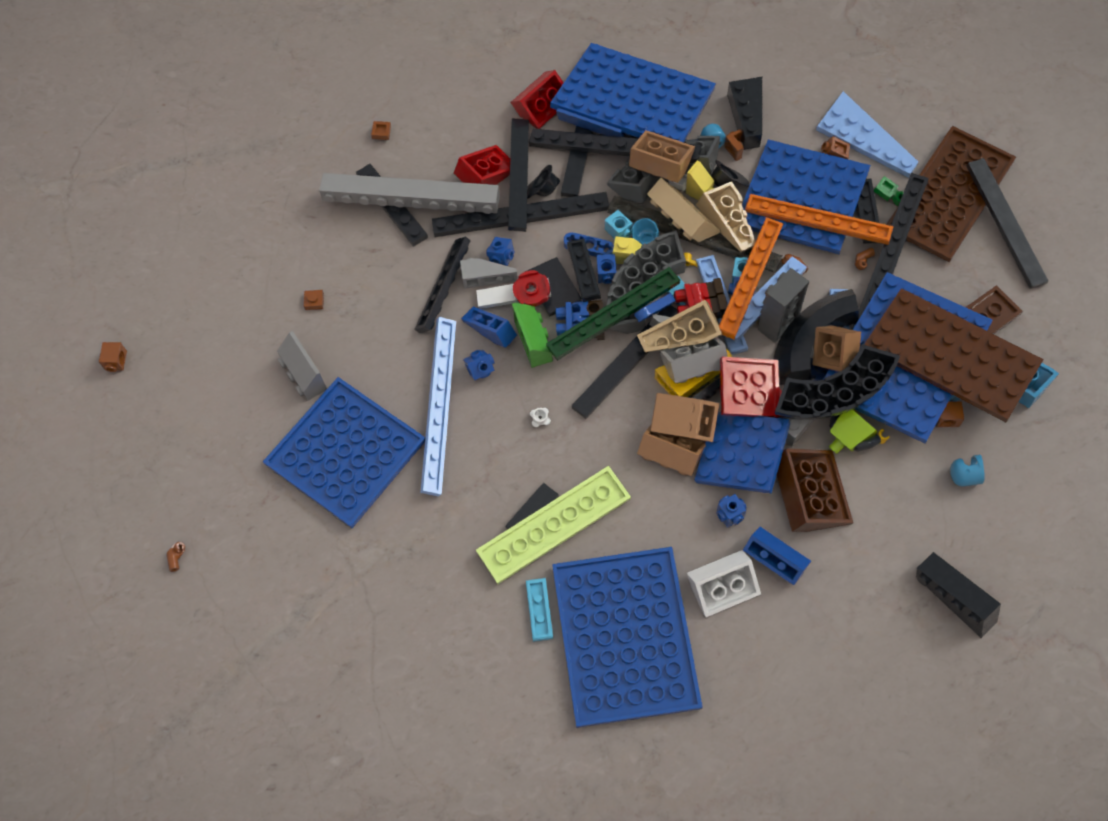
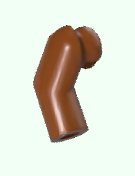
[855,247,875,270]

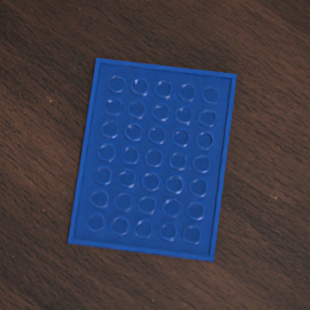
[550,43,716,143]
[823,272,993,444]
[552,547,703,728]

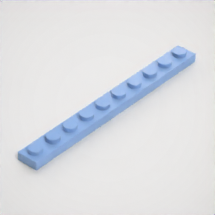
[420,317,456,497]

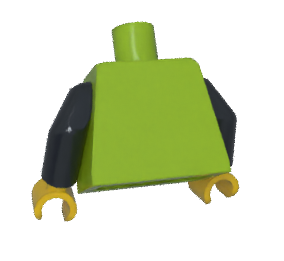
[828,410,890,454]

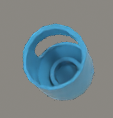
[950,454,985,487]

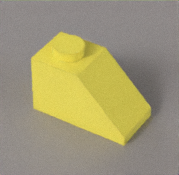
[686,160,714,201]
[613,236,642,264]

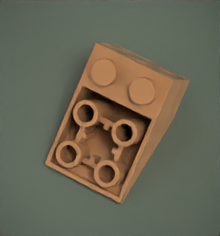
[650,393,719,442]

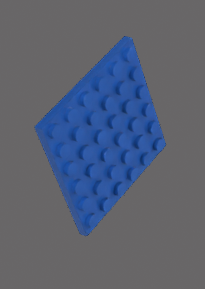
[742,139,871,254]
[263,377,426,529]

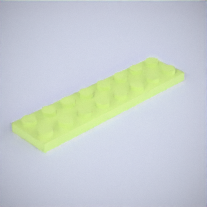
[476,466,631,584]

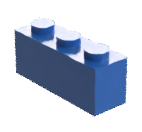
[743,527,811,585]

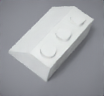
[687,550,761,617]

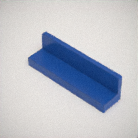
[556,108,625,137]

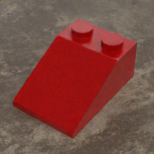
[453,145,510,185]

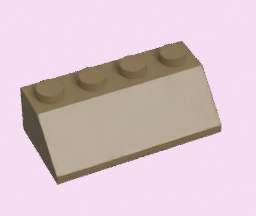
[647,178,721,242]

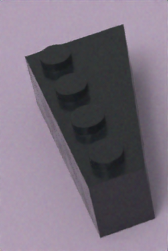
[727,76,763,150]
[916,552,1001,638]

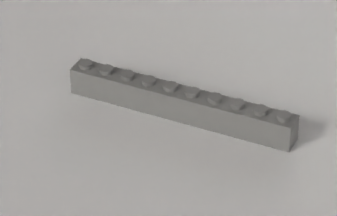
[319,173,500,214]

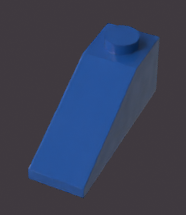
[461,306,517,348]

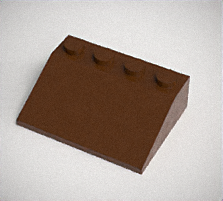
[777,449,853,532]

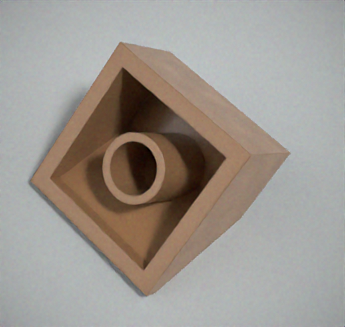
[813,326,861,371]

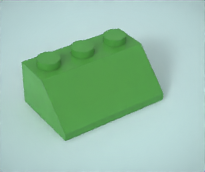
[512,303,553,368]

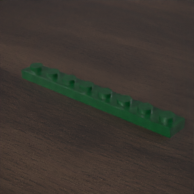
[546,267,680,361]

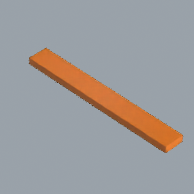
[745,194,893,245]
[719,217,783,339]

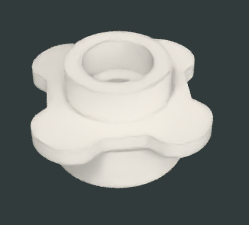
[530,408,551,427]

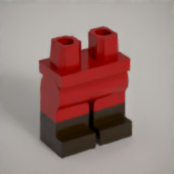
[673,278,727,319]

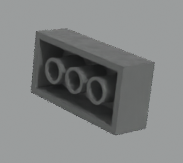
[758,268,809,343]

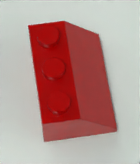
[510,70,563,129]

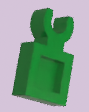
[874,176,904,206]

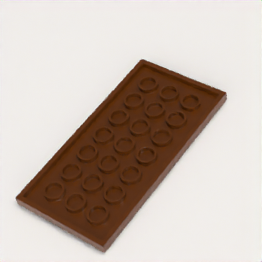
[886,126,1016,263]
[864,288,1044,423]

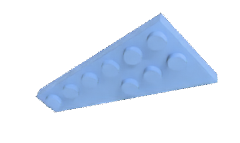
[816,91,918,178]

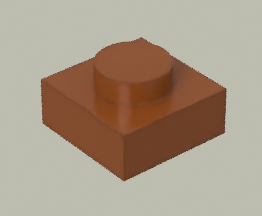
[371,121,391,140]
[304,290,324,310]

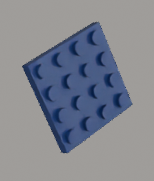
[694,412,790,494]

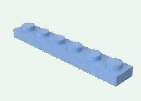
[730,256,807,342]

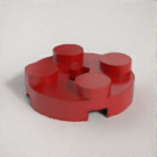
[513,270,550,307]

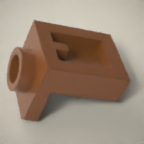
[724,129,744,161]
[821,136,850,159]

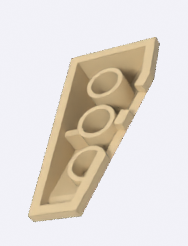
[696,182,755,252]
[637,300,722,352]

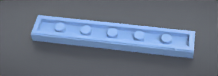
[696,255,748,355]

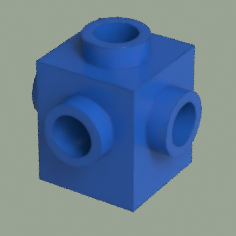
[486,237,515,266]
[463,350,495,380]
[716,494,747,528]

